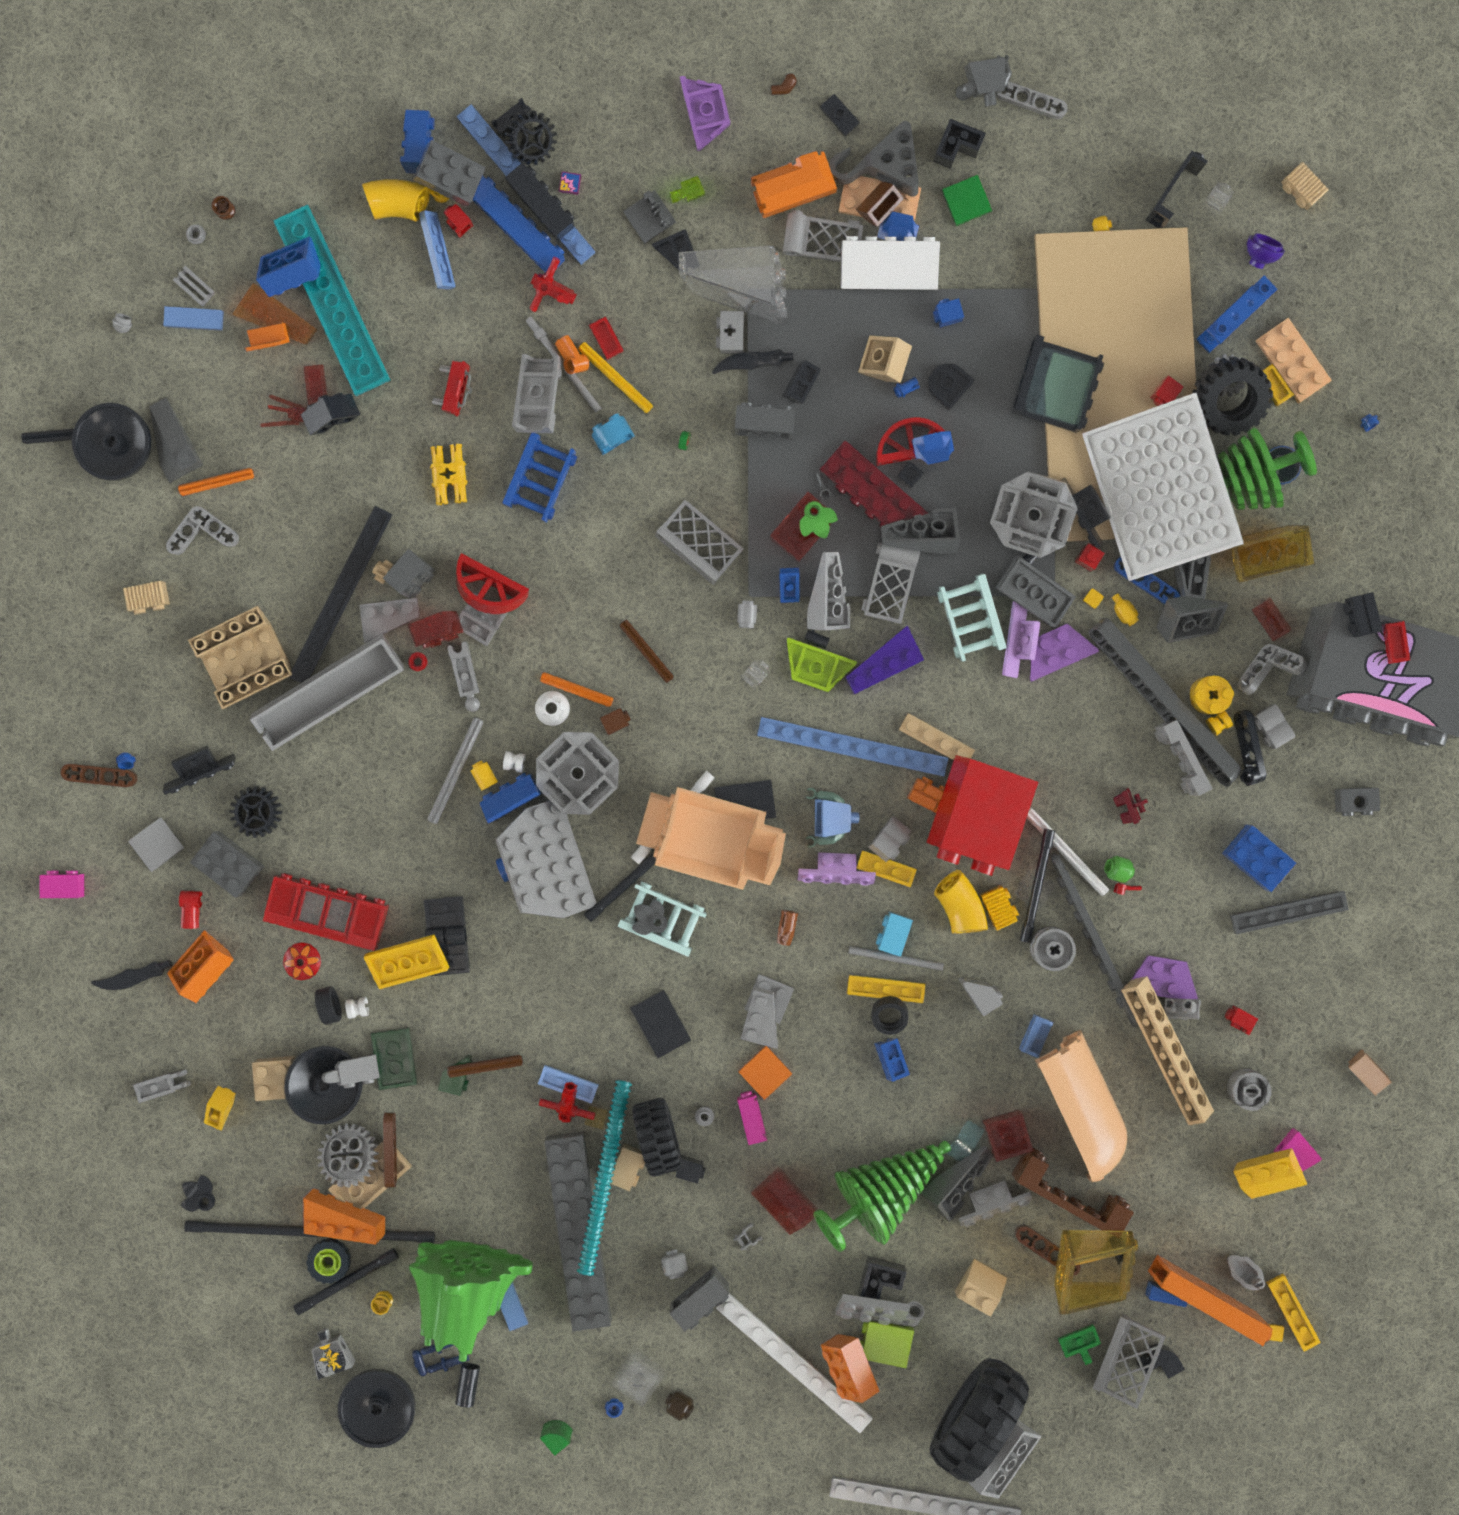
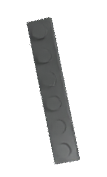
[1230,891,1349,934]

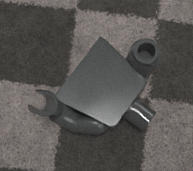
[956,55,1012,107]

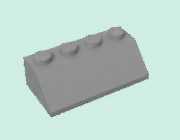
[968,1420,1042,1499]

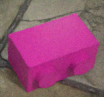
[39,870,84,898]

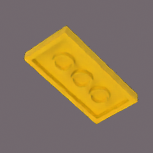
[364,935,449,989]

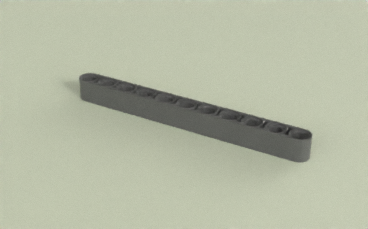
[1089,618,1242,787]

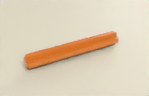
[178,468,254,496]
[540,672,613,707]

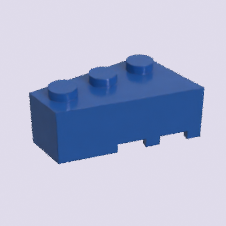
[400,110,435,174]

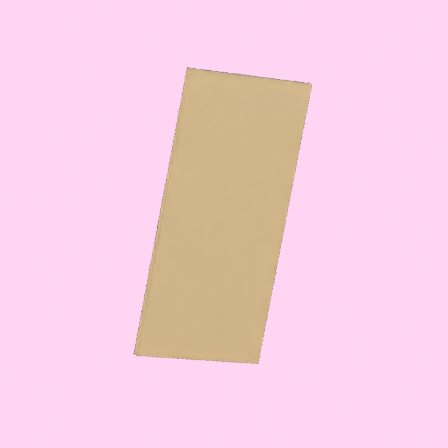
[1034,227,1197,542]

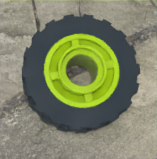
[306,1238,351,1284]

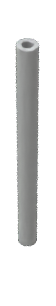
[848,946,944,971]

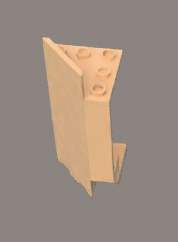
[636,787,786,890]

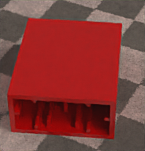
[926,755,1039,876]

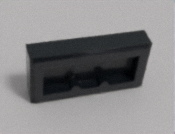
[820,94,860,137]

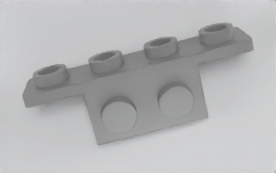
[958,1181,1032,1227]

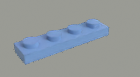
[419,210,456,289]

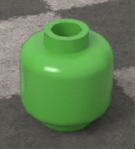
[1104,856,1135,883]

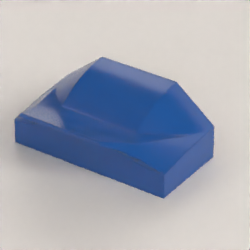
[877,211,919,241]
[912,431,954,465]

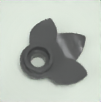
[632,899,668,935]

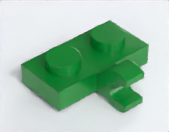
[1058,1324,1101,1365]

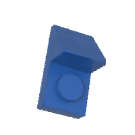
[779,568,800,603]

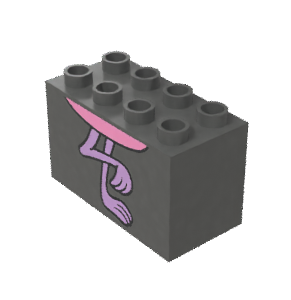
[1286,602,1459,747]

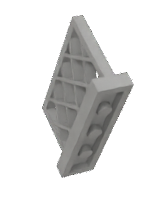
[655,500,744,585]
[1093,1314,1166,1409]

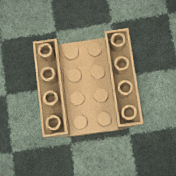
[188,606,292,709]

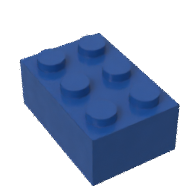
[1222,824,1296,892]

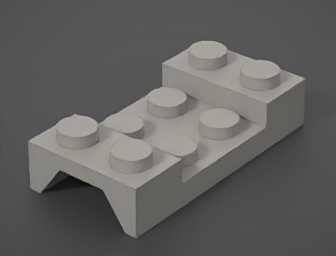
[512,354,563,433]
[1154,720,1213,796]

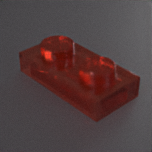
[304,364,327,405]

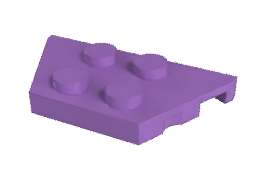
[680,76,730,151]
[1030,624,1099,682]
[1126,955,1198,999]

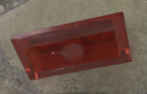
[1252,598,1291,641]

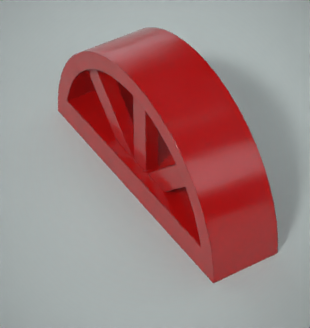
[876,417,945,466]
[456,553,529,614]

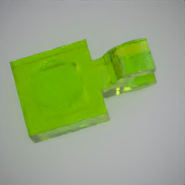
[670,176,705,203]

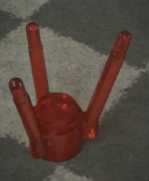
[260,395,306,427]

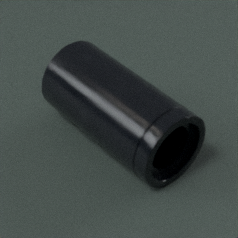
[455,1363,480,1408]

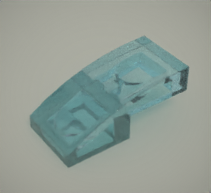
[947,1120,985,1162]

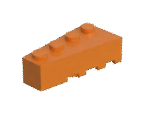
[303,1188,385,1245]

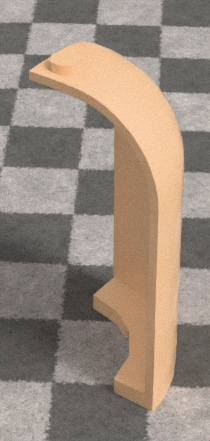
[1035,1030,1127,1183]

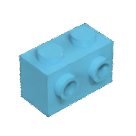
[876,911,913,957]

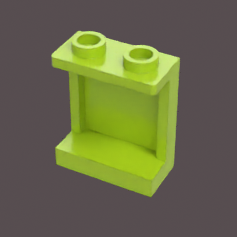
[860,1321,914,1369]

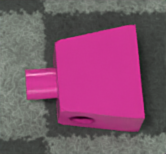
[1273,1128,1322,1172]

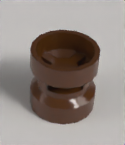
[212,196,235,220]

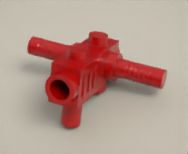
[529,257,577,312]
[539,1082,596,1123]

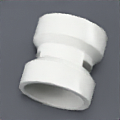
[503,751,526,773]
[345,997,369,1019]

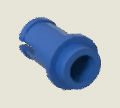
[894,377,920,398]

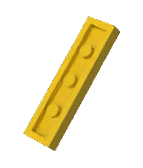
[847,974,926,1003]
[1266,1273,1321,1352]

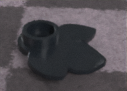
[181,1175,215,1212]

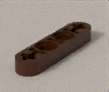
[60,764,137,787]
[383,1112,397,1188]
[1015,1225,1081,1276]

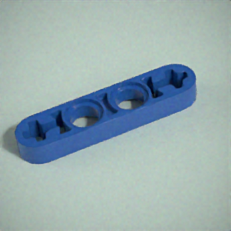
[1114,557,1180,605]

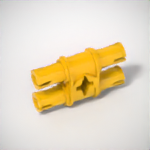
[430,444,468,505]

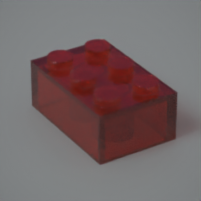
[770,492,834,563]

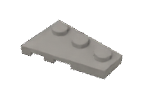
[359,598,420,643]
[741,987,778,1049]

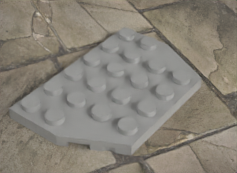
[495,800,596,919]

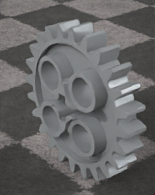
[317,1123,379,1188]

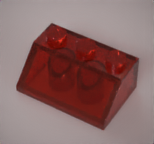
[751,1167,818,1235]

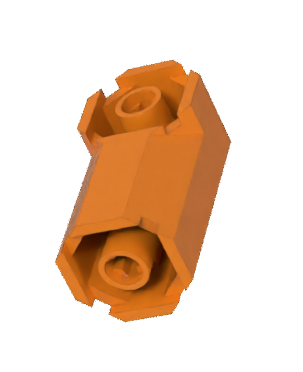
[751,151,837,218]

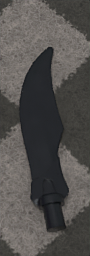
[712,349,794,374]
[91,960,172,990]

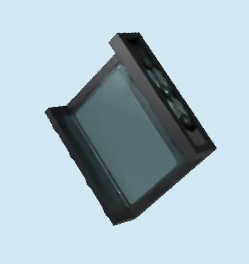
[1011,334,1104,433]

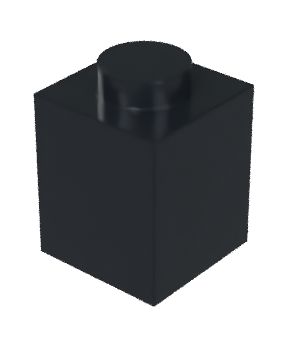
[676,1155,706,1184]

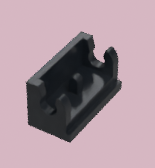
[491,98,532,139]
[782,360,821,404]

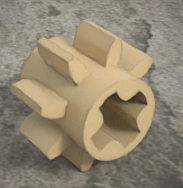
[372,560,394,584]

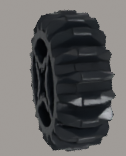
[505,110,557,165]
[229,786,283,838]

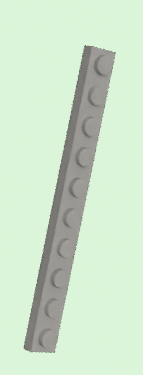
[829,1476,1021,1515]

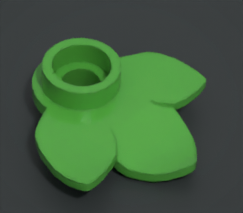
[800,501,838,539]

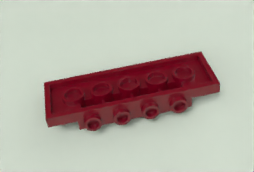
[820,440,928,528]

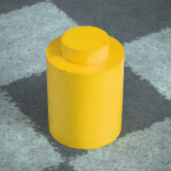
[470,760,498,791]

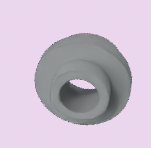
[186,225,206,244]
[695,1106,714,1126]

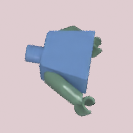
[806,788,860,848]

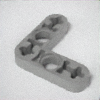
[166,506,239,555]
[1237,644,1308,695]

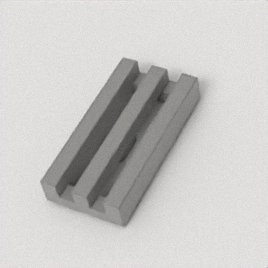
[173,266,215,307]

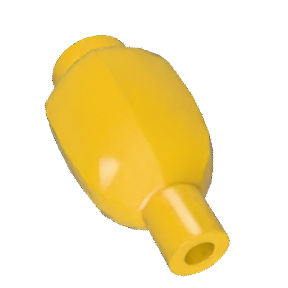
[1112,593,1139,627]

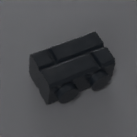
[1343,592,1383,638]

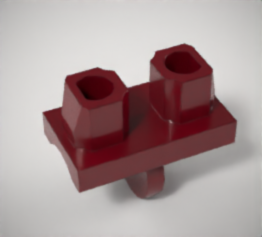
[1113,788,1148,824]

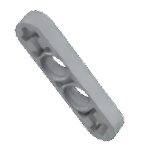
[995,82,1068,119]

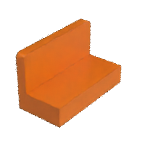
[245,323,290,352]

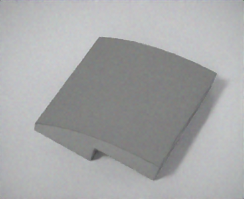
[454,592,508,646]
[128,818,184,872]

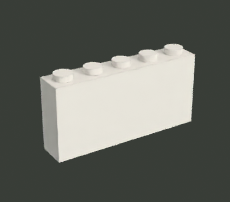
[840,236,940,290]

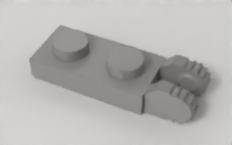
[133,1069,191,1103]

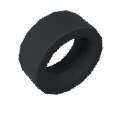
[315,986,342,1025]
[871,996,909,1035]

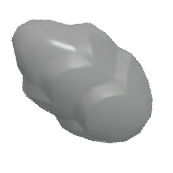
[1227,1255,1265,1290]

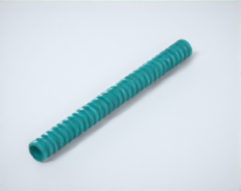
[577,1080,632,1276]

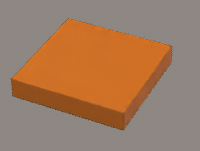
[738,1046,792,1100]

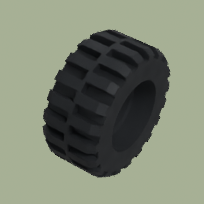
[1192,357,1273,436]
[632,1097,683,1177]

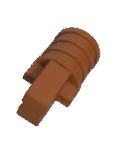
[777,910,799,946]

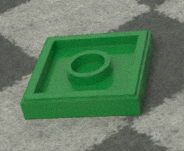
[942,175,992,226]

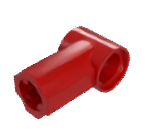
[179,890,203,929]

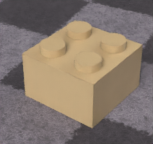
[252,1056,296,1101]

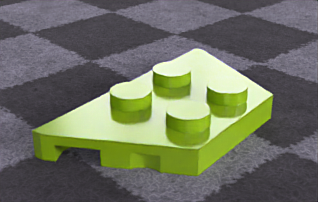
[787,638,857,692]

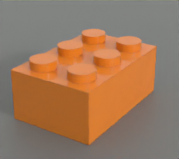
[821,1334,880,1403]

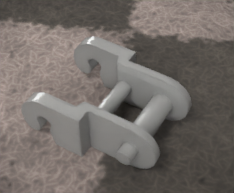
[733,1223,763,1251]

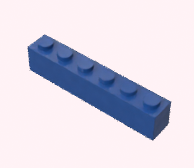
[472,175,565,273]

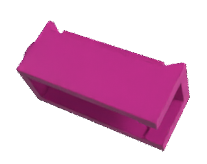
[737,1091,767,1145]

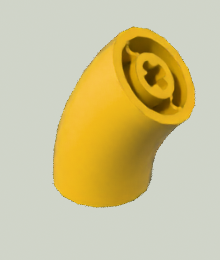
[362,179,430,222]
[934,870,988,934]

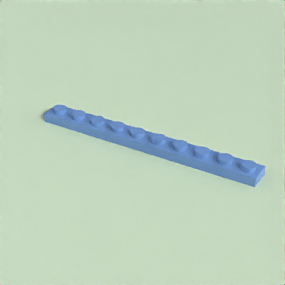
[457,105,595,265]
[757,717,948,776]

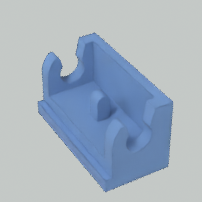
[1019,1014,1054,1058]

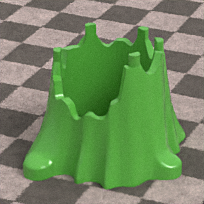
[409,1240,533,1362]

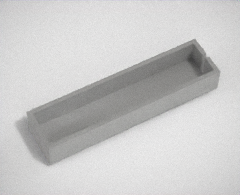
[250,633,404,751]

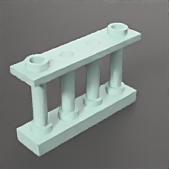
[937,573,1007,662]
[618,881,707,957]

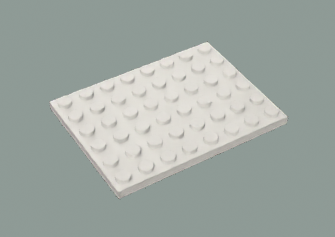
[1082,393,1244,581]

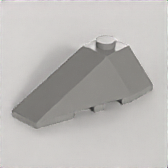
[807,552,850,630]

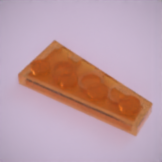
[232,283,317,345]

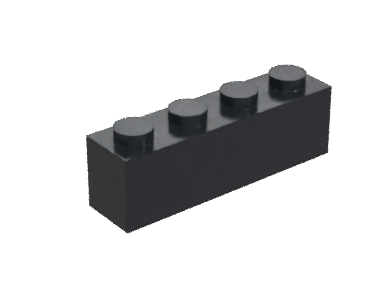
[505,162,575,242]

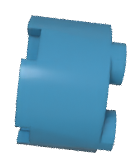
[591,413,635,455]

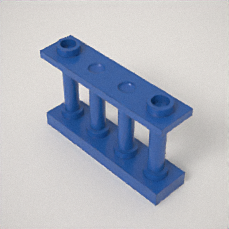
[1196,275,1278,353]
[502,433,577,523]

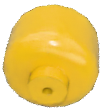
[1092,216,1112,231]

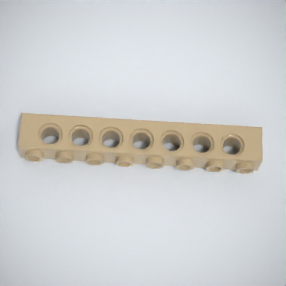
[1121,976,1214,1125]

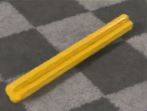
[578,342,653,413]

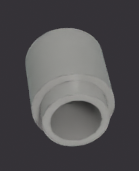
[737,600,757,629]

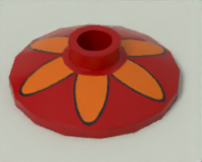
[283,942,321,981]

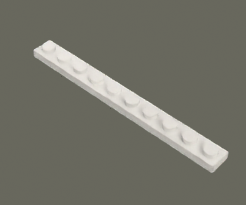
[716,1293,873,1433]

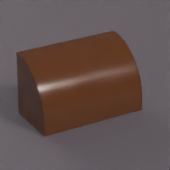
[856,181,904,227]

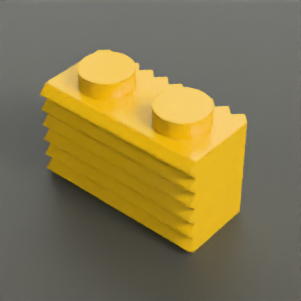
[979,885,1019,931]

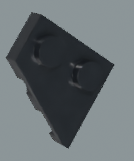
[652,229,701,274]

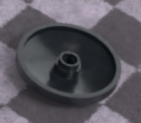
[72,403,151,481]
[283,1046,363,1125]
[338,1369,416,1448]

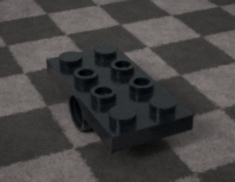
[424,896,470,976]

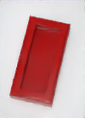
[589,316,624,360]
[1382,621,1410,664]

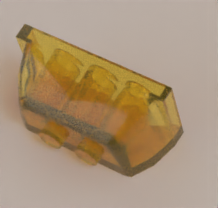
[1231,525,1314,583]

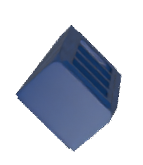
[1145,1280,1188,1307]

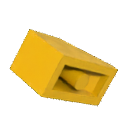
[204,1086,236,1131]

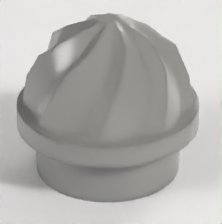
[112,313,132,333]

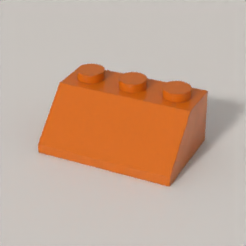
[167,930,234,1003]

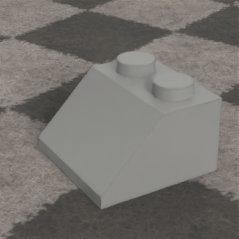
[958,977,1003,1016]

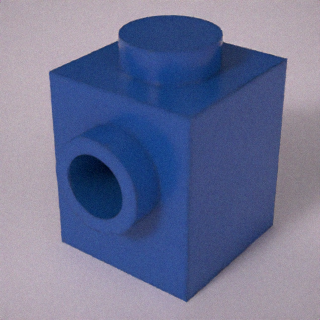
[933,298,964,328]

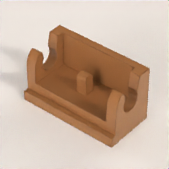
[1348,1049,1392,1096]

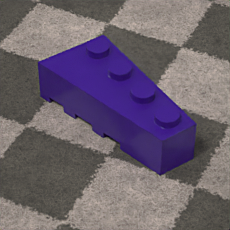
[845,626,924,695]

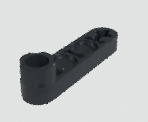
[1234,709,1267,786]

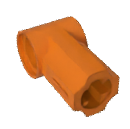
[555,335,589,374]

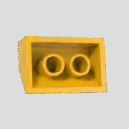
[1233,1148,1307,1199]

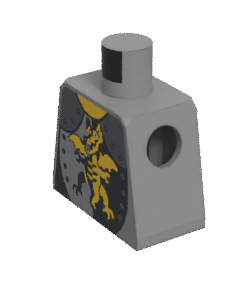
[312,1328,356,1380]

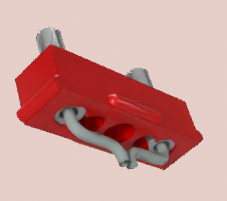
[432,361,472,417]

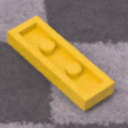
[856,850,917,887]

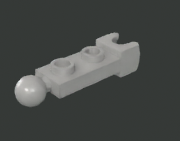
[447,641,480,712]

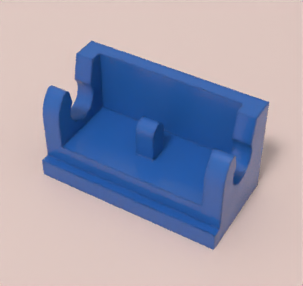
[874,1038,910,1082]

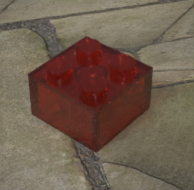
[408,611,464,649]
[982,1109,1033,1162]

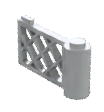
[783,210,863,262]
[861,543,920,624]

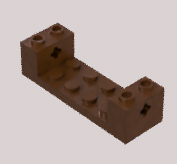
[1012,1147,1134,1240]

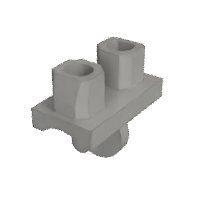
[1164,998,1201,1020]

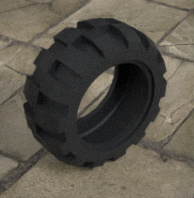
[929,1358,1029,1482]

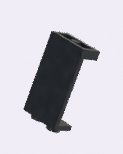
[1145,151,1208,229]

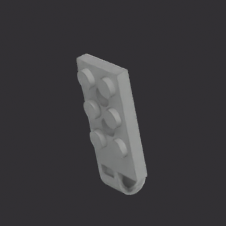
[835,1294,925,1327]

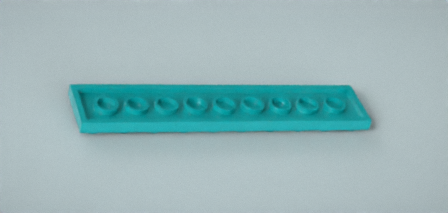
[273,205,391,397]

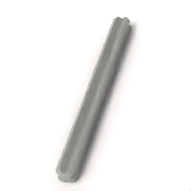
[427,718,483,824]

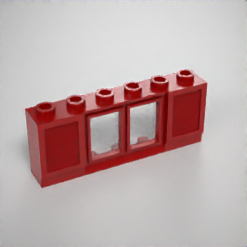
[263,873,389,951]

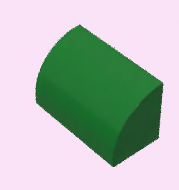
[540,1420,573,1456]

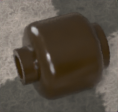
[665,1391,694,1421]

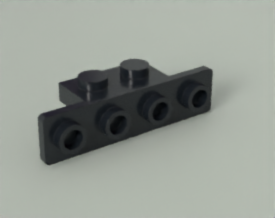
[1060,478,1111,548]
[162,746,236,795]

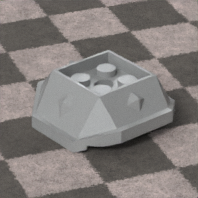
[990,471,1078,558]
[536,732,619,815]

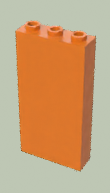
[1148,1255,1273,1346]

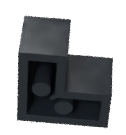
[933,118,986,169]
[301,393,361,435]
[858,1256,907,1300]

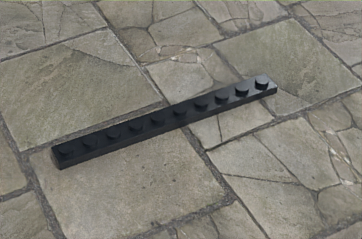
[289,506,393,683]

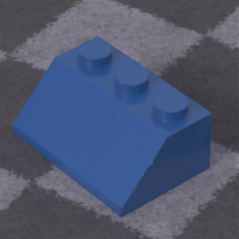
[256,236,321,297]
[480,773,543,824]

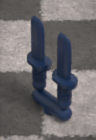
[412,1344,470,1376]

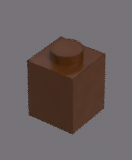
[600,708,631,735]

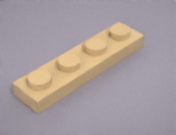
[899,713,975,760]

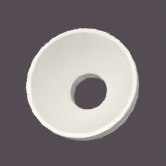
[535,691,570,726]

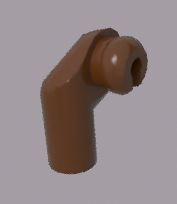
[771,73,797,95]

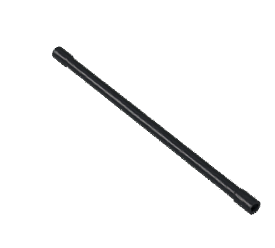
[184,1220,435,1243]

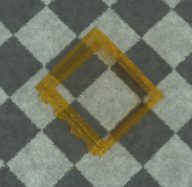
[1054,1230,1138,1314]

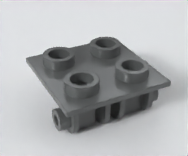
[623,190,676,244]

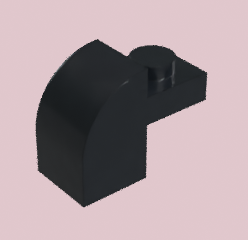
[1137,1344,1185,1379]

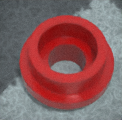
[408,652,428,671]

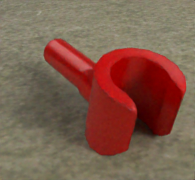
[1113,883,1142,895]

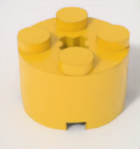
[1189,675,1234,714]

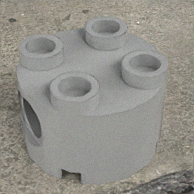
[1227,1068,1272,1111]

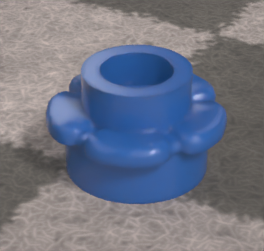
[1360,414,1379,432]
[116,752,136,770]
[605,1398,624,1418]

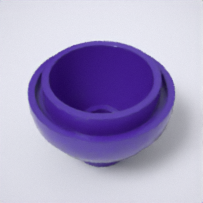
[1246,233,1285,269]

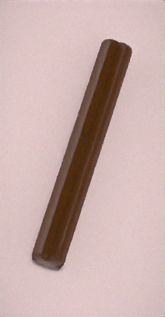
[619,620,674,683]
[447,1055,523,1078]

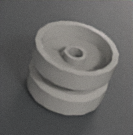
[1030,927,1076,971]

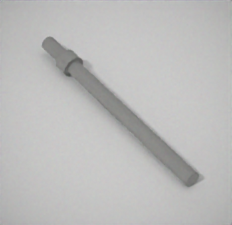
[526,316,602,413]

